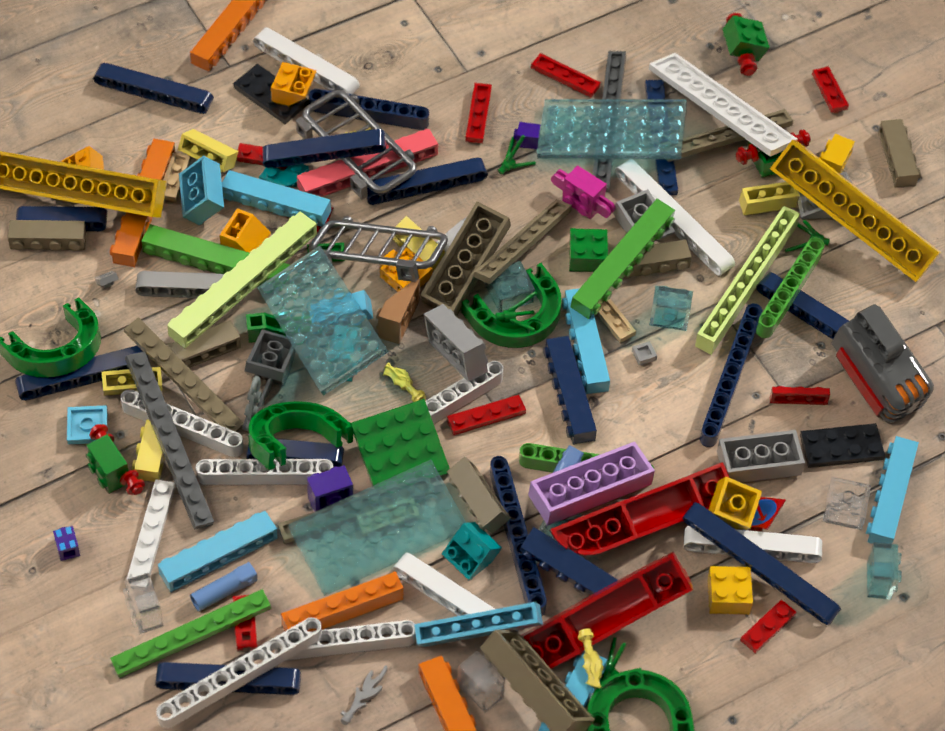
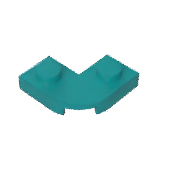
[259,164,309,187]

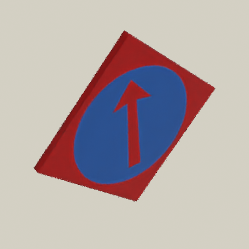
[748,497,786,532]

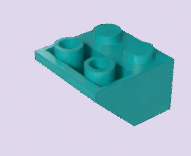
[441,522,502,580]

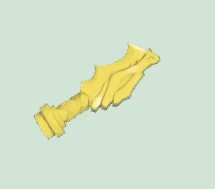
[383,363,426,402]
[578,629,604,689]

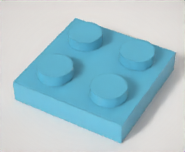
[67,405,108,444]

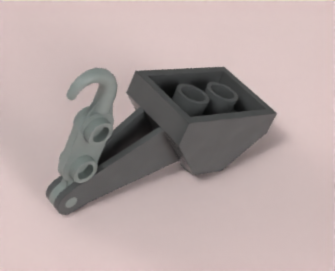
[243,330,298,431]

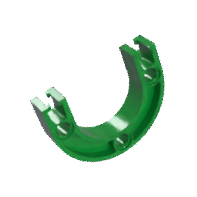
[461,263,561,348]
[0,297,101,377]
[248,401,353,470]
[586,670,695,731]

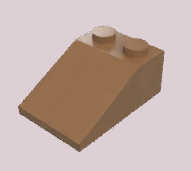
[376,279,420,345]

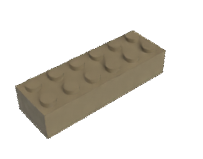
[420,201,511,317]
[480,630,595,731]

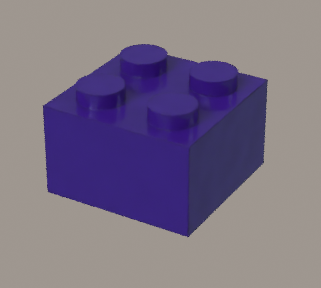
[307,465,353,512]

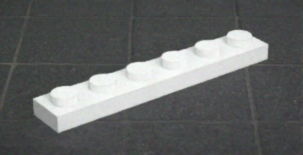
[126,479,175,590]

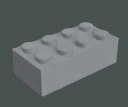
[424,304,488,382]
[717,430,805,483]

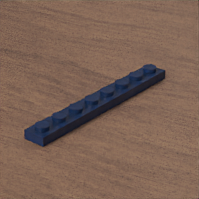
[645,80,678,195]

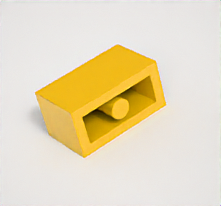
[819,134,855,174]

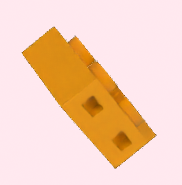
[380,247,433,292]

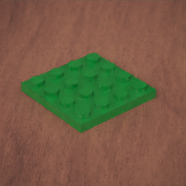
[350,399,450,492]

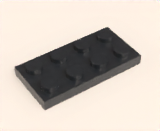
[233,64,309,124]
[800,423,885,468]

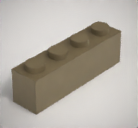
[878,119,920,188]
[8,220,87,251]
[624,239,692,278]
[166,320,241,368]
[447,456,511,534]

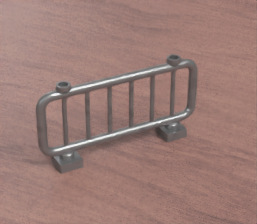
[296,90,416,200]
[309,216,448,282]

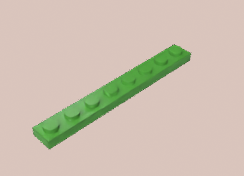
[110,589,272,678]

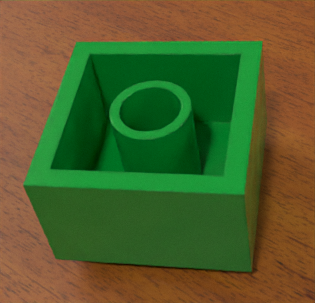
[569,228,608,272]

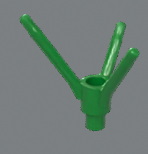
[497,135,536,175]
[785,220,830,252]
[495,291,537,332]
[600,637,642,684]

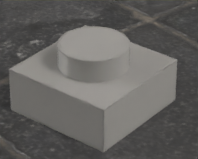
[95,271,118,288]
[632,341,657,365]

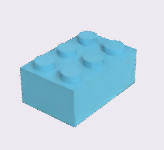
[179,155,224,225]

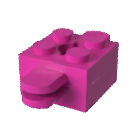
[551,165,616,219]

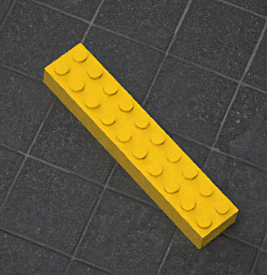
[770,139,941,282]
[0,151,167,218]

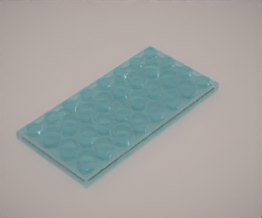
[537,99,687,159]
[257,246,388,396]
[288,460,466,596]

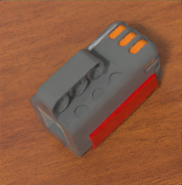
[831,304,934,423]

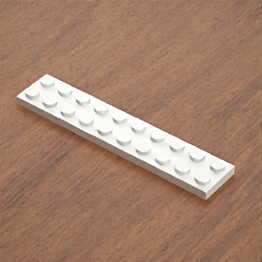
[649,53,797,157]

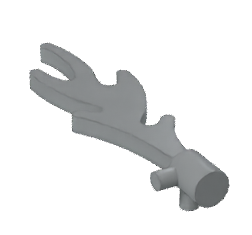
[341,665,387,725]

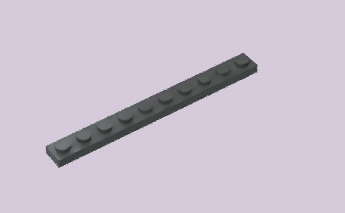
[592,51,626,192]
[125,352,214,530]

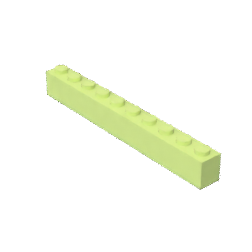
[695,206,800,355]
[167,212,317,348]

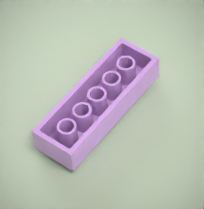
[528,442,655,526]

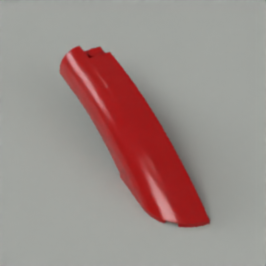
[550,462,730,556]
[521,552,693,669]

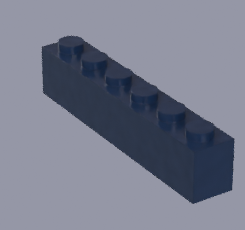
[543,336,597,445]
[519,527,618,595]

